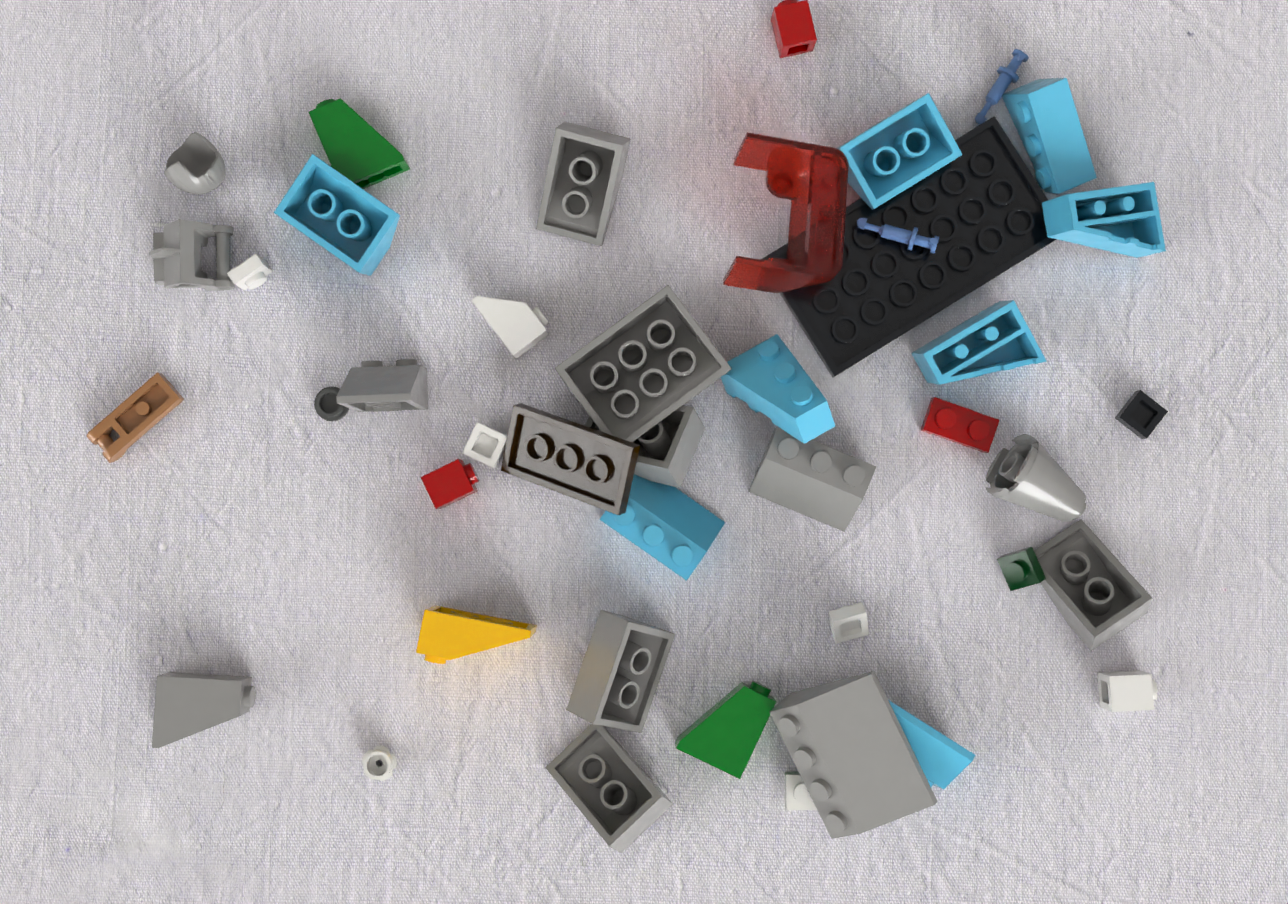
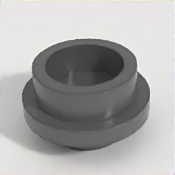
[314,387,349,421]

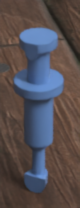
[975,49,1029,124]
[857,218,939,254]

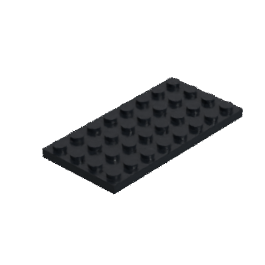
[760,116,1057,378]

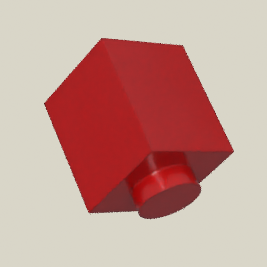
[771,0,817,58]
[421,459,479,509]

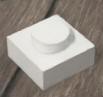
[227,254,273,290]
[462,422,507,468]
[828,602,869,644]
[785,772,817,810]

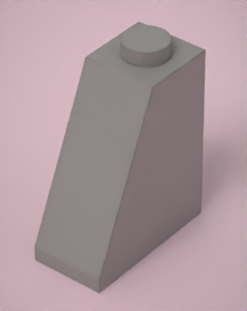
[152,672,256,748]

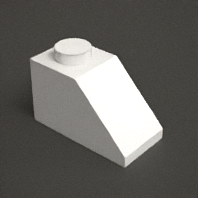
[471,296,549,359]

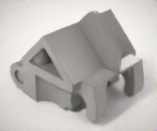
[149,219,234,291]

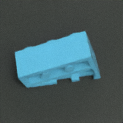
[1002,78,1097,194]
[1042,182,1166,258]
[911,300,1047,385]
[721,334,835,444]

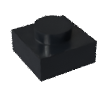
[1115,390,1168,439]

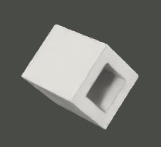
[1098,670,1157,712]

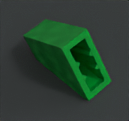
[309,98,410,189]
[675,681,776,779]

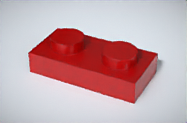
[921,397,1000,453]

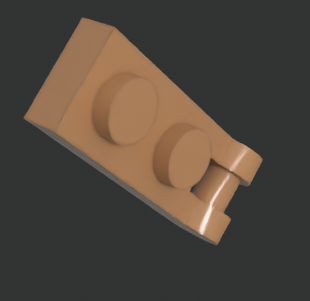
[87,372,184,463]

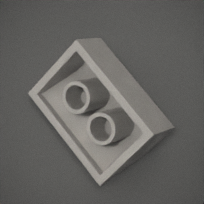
[748,426,876,532]
[566,610,675,733]

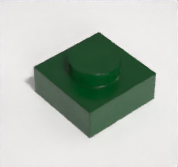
[997,546,1046,591]

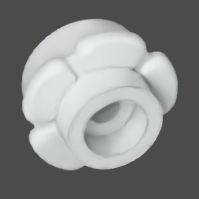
[362,746,397,781]

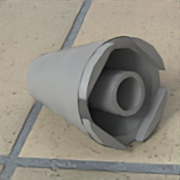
[986,434,1086,522]

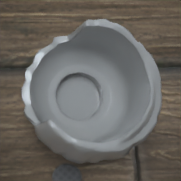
[164,132,225,195]

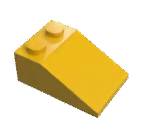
[416,605,537,664]

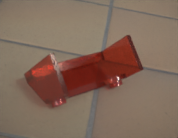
[723,132,849,293]

